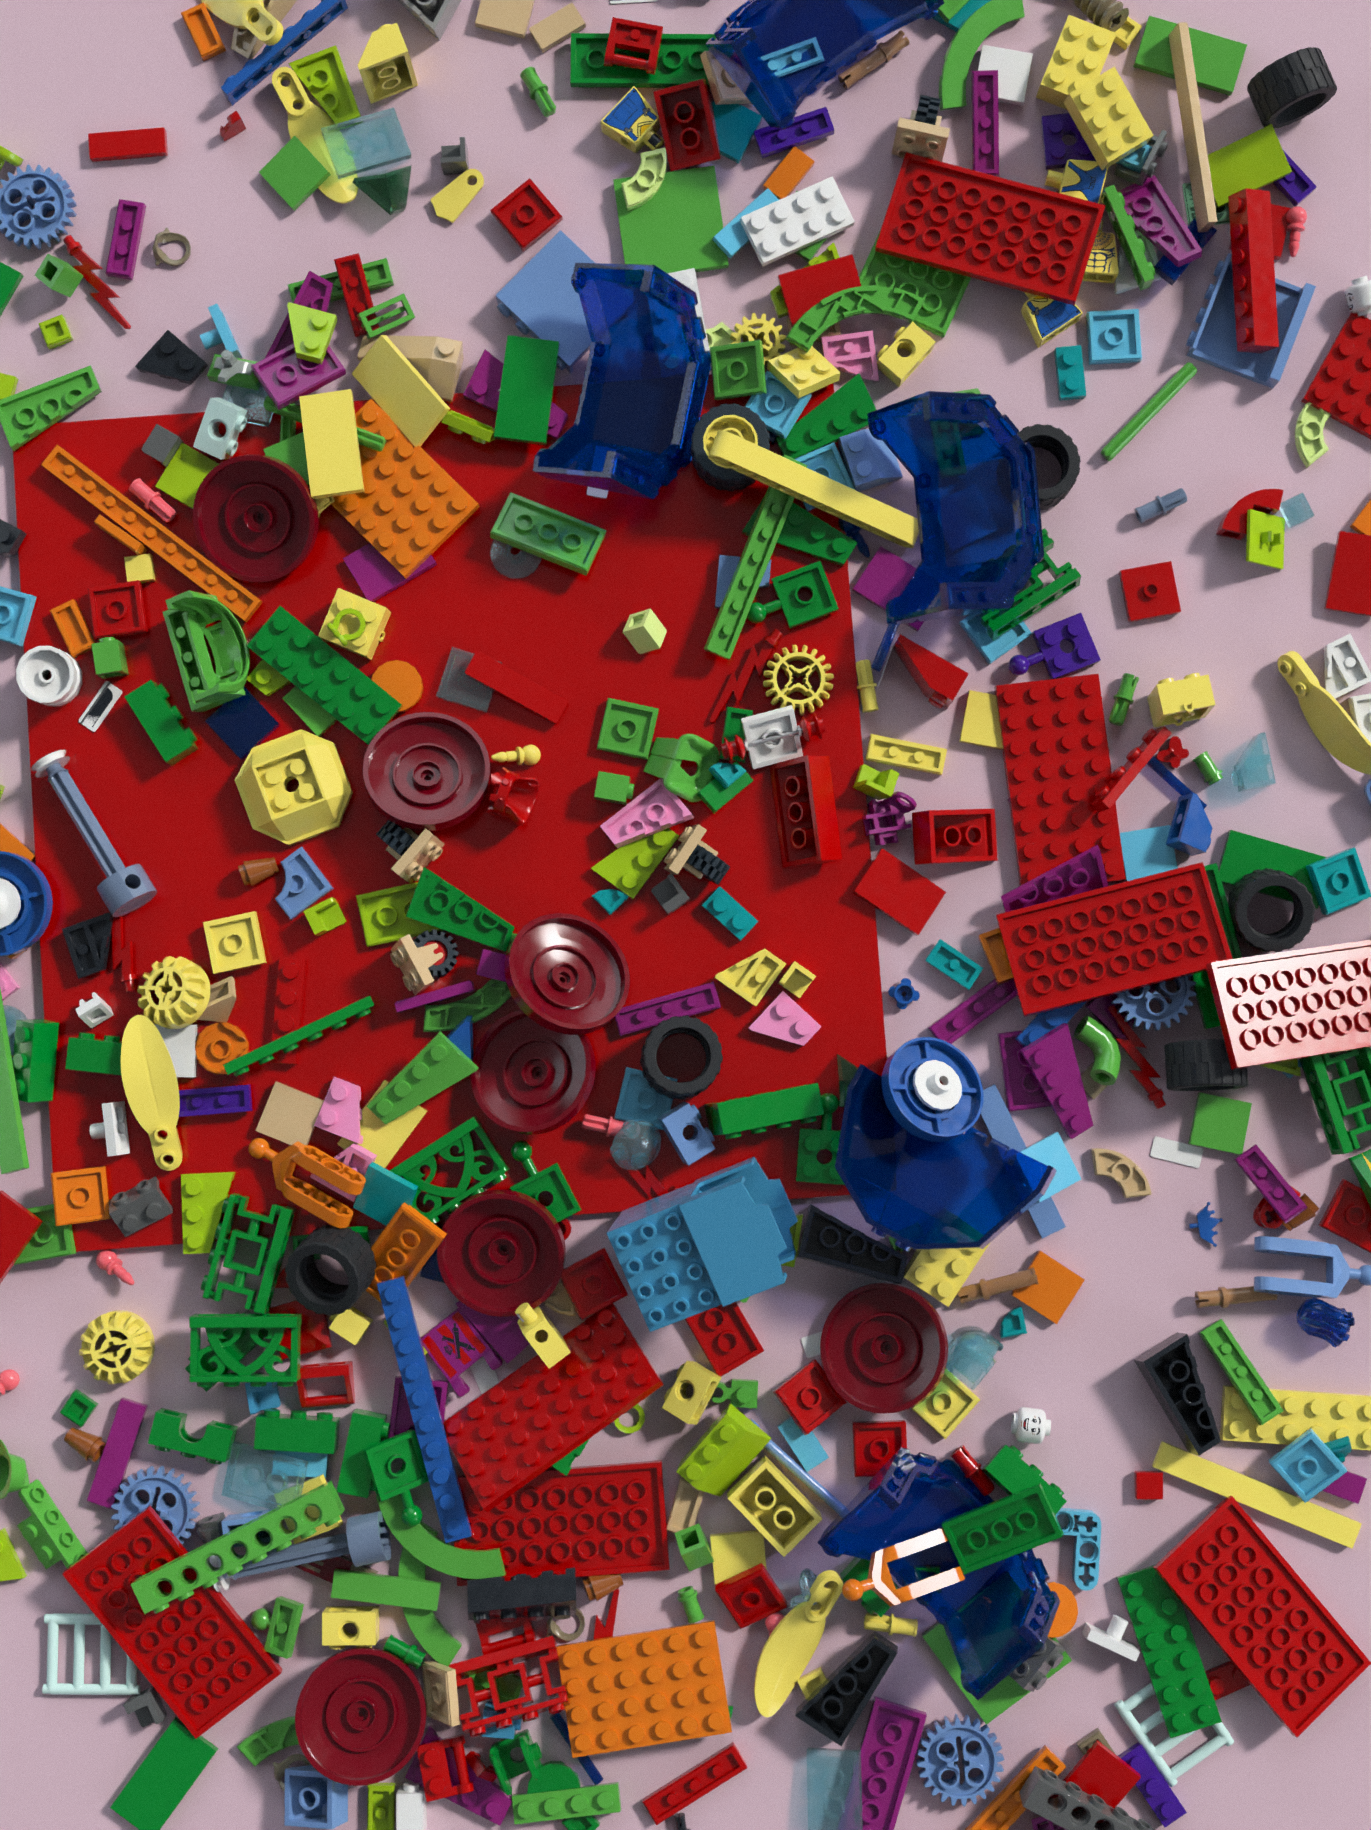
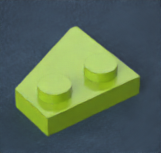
[287,302,337,365]

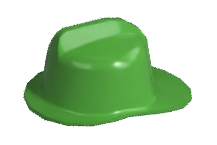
[0,1440,30,1499]

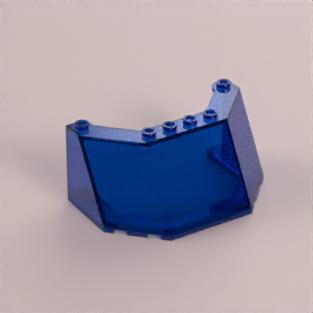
[706,0,944,129]
[533,263,711,499]
[867,391,1044,624]
[817,1447,1060,1700]

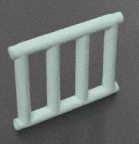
[42,1613,141,1695]
[1114,1683,1234,1787]

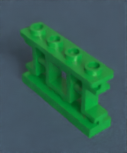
[958,528,1081,641]
[1299,1047,1371,1155]
[201,1193,296,1314]

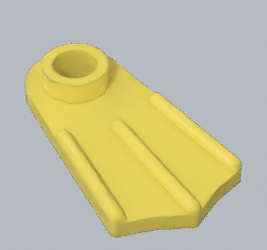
[430,169,484,223]

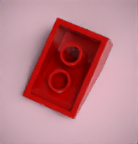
[653,79,721,171]
[893,634,969,709]
[912,809,998,865]

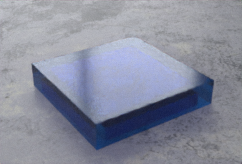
[205,687,280,760]

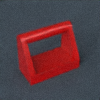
[297,1361,355,1408]

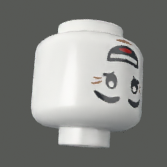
[1345,276,1371,316]
[1011,1407,1051,1444]

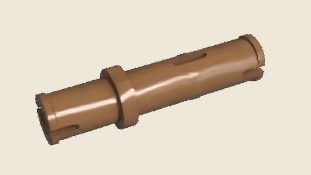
[838,30,910,90]
[958,1267,1039,1304]
[1195,1286,1278,1308]

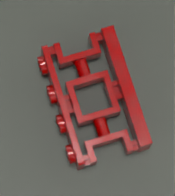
[449,1636,570,1737]

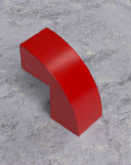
[1216,489,1284,540]

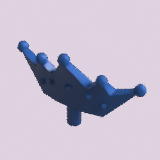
[1189,1202,1223,1247]

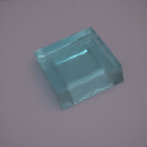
[1279,493,1314,528]

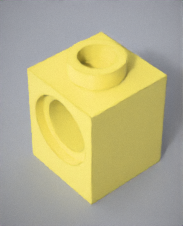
[329,1306,373,1346]

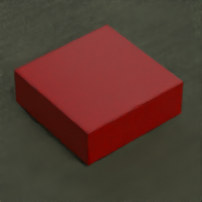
[1135,1471,1163,1499]

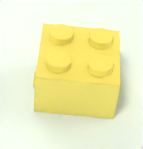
[318,588,391,660]
[1147,673,1216,728]

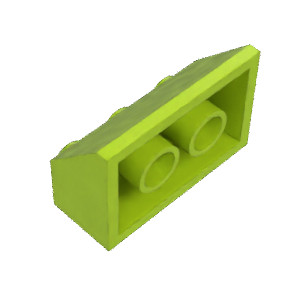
[676,1403,771,1497]

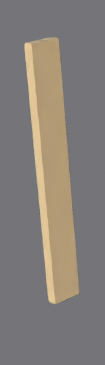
[1169,22,1218,232]

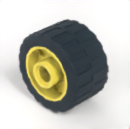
[691,403,770,491]

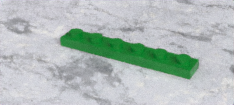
[223,996,374,1077]

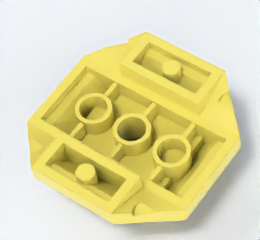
[235,729,353,846]

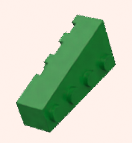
[704,1083,824,1139]

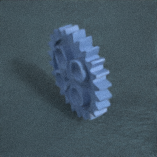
[0,164,77,250]
[1111,974,1196,1031]
[111,1466,200,1544]
[916,1714,1004,1806]

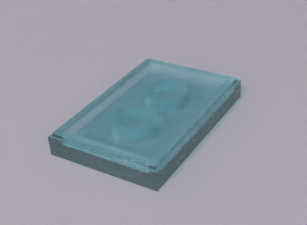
[321,108,411,179]
[221,1442,308,1510]
[806,1748,863,1830]

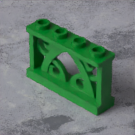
[390,1116,509,1224]
[189,1314,302,1387]

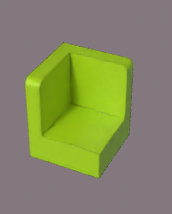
[853,764,899,800]
[303,897,347,936]

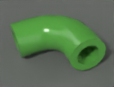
[1074,1015,1121,1085]

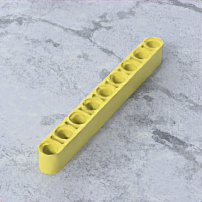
[709,430,922,548]

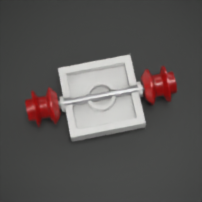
[720,705,825,769]

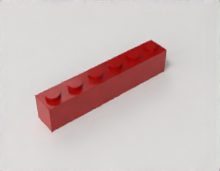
[1228,188,1279,353]

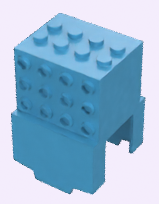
[607,1157,798,1332]

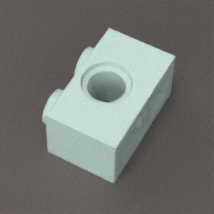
[193,397,247,460]

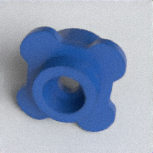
[888,978,920,1009]

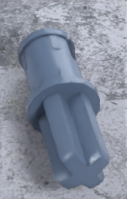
[1134,488,1187,523]

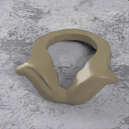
[152,227,191,266]
[546,1608,585,1641]
[273,1754,311,1792]

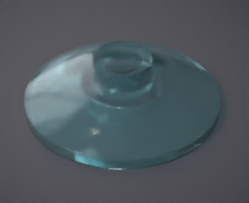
[490,539,542,579]

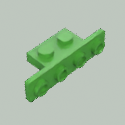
[17,1479,87,1569]

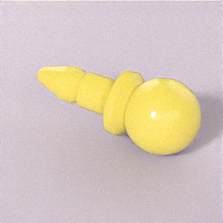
[491,745,541,765]

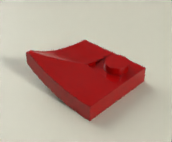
[269,1300,332,1360]

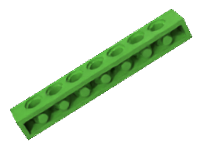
[130,1480,345,1614]

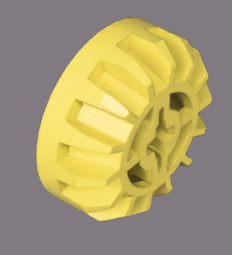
[137,956,210,1029]
[79,1310,155,1384]

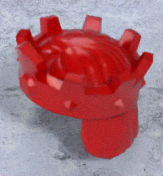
[487,767,539,826]

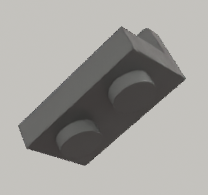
[1114,130,1168,186]
[109,1177,173,1237]
[1005,1629,1066,1692]

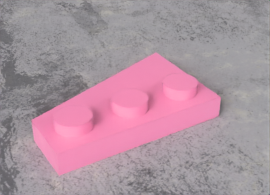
[600,779,694,848]

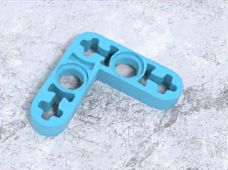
[1055,1508,1101,1591]

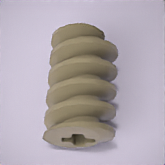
[1074,0,1129,32]

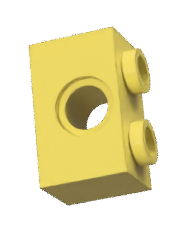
[877,321,936,387]
[662,1360,722,1425]
[322,1606,379,1650]

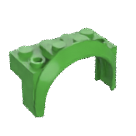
[163,590,250,712]

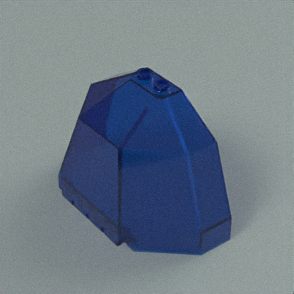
[835,1064,1057,1252]

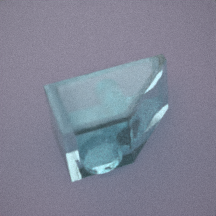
[1232,732,1276,792]

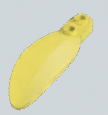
[201,0,283,46]
[272,67,359,204]
[1277,651,1371,775]
[121,1015,183,1171]
[754,1570,843,1717]

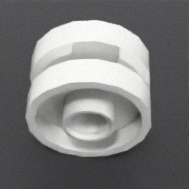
[16,646,83,706]

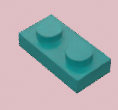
[1054,345,1086,401]
[702,886,758,941]
[925,939,984,990]

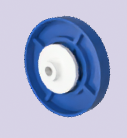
[0,851,53,956]
[881,1037,984,1142]

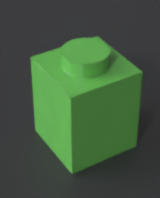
[34,254,83,298]
[92,637,129,679]
[594,771,634,805]
[674,1523,714,1571]

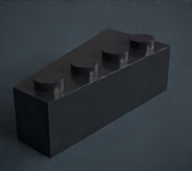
[796,1204,908,1284]
[1134,1332,1221,1456]
[467,1567,576,1624]
[795,1631,898,1746]

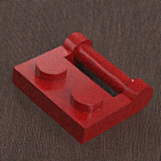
[604,17,663,75]
[475,1617,536,1655]
[417,1734,474,1802]

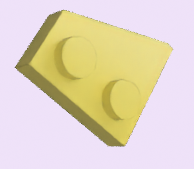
[714,949,786,1007]

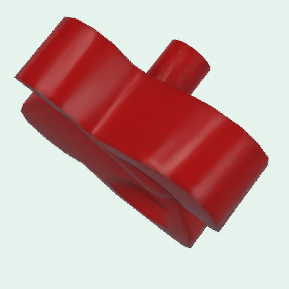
[1155,736,1189,769]

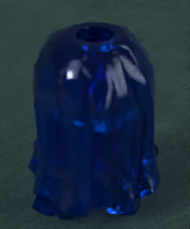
[1296,1298,1355,1348]

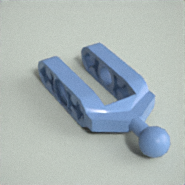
[1254,1236,1371,1299]

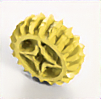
[763,645,834,716]

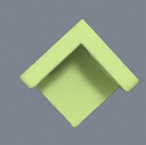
[623,608,667,654]

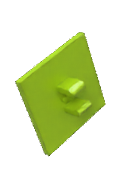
[1246,509,1285,570]

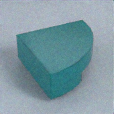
[709,762,746,789]
[592,889,629,915]
[999,1306,1027,1338]
[1325,1436,1352,1463]

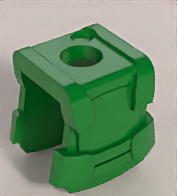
[489,1729,542,1795]

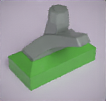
[207,350,261,391]

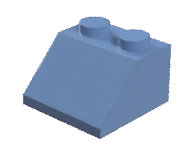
[838,429,903,492]
[284,1765,348,1829]

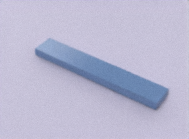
[980,1084,1066,1239]

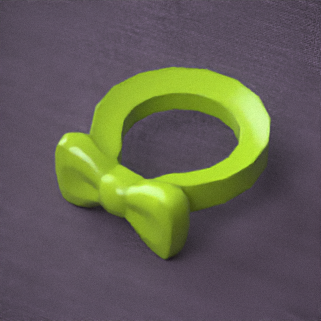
[327,608,366,646]
[614,1404,645,1433]

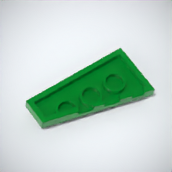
[776,374,881,459]
[742,494,858,566]
[406,867,515,952]

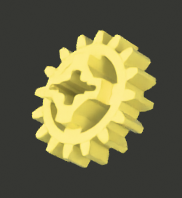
[730,313,786,367]

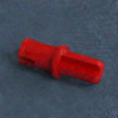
[950,1445,995,1496]

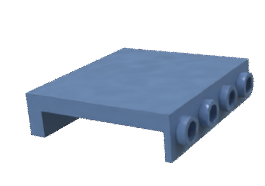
[496,230,635,374]
[1186,253,1316,389]

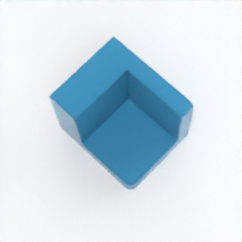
[245,1382,281,1415]

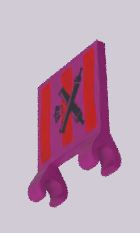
[421,1308,503,1397]

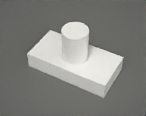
[90,1101,130,1156]
[1082,1615,1140,1662]

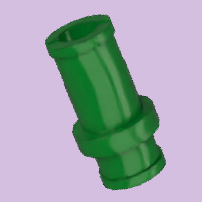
[383,1634,426,1670]

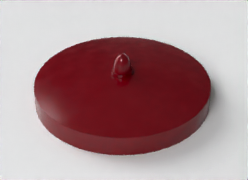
[193,454,319,582]
[363,712,490,831]
[505,913,630,1035]
[471,1009,596,1135]
[437,1189,566,1317]
[820,1283,948,1414]
[295,1647,426,1786]

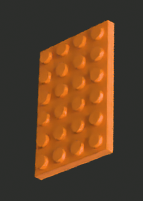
[331,399,480,579]
[556,1620,732,1758]

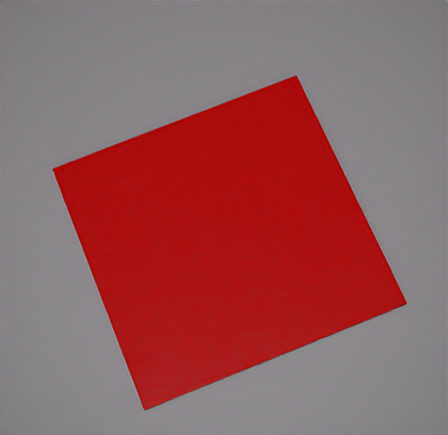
[13,370,897,1252]

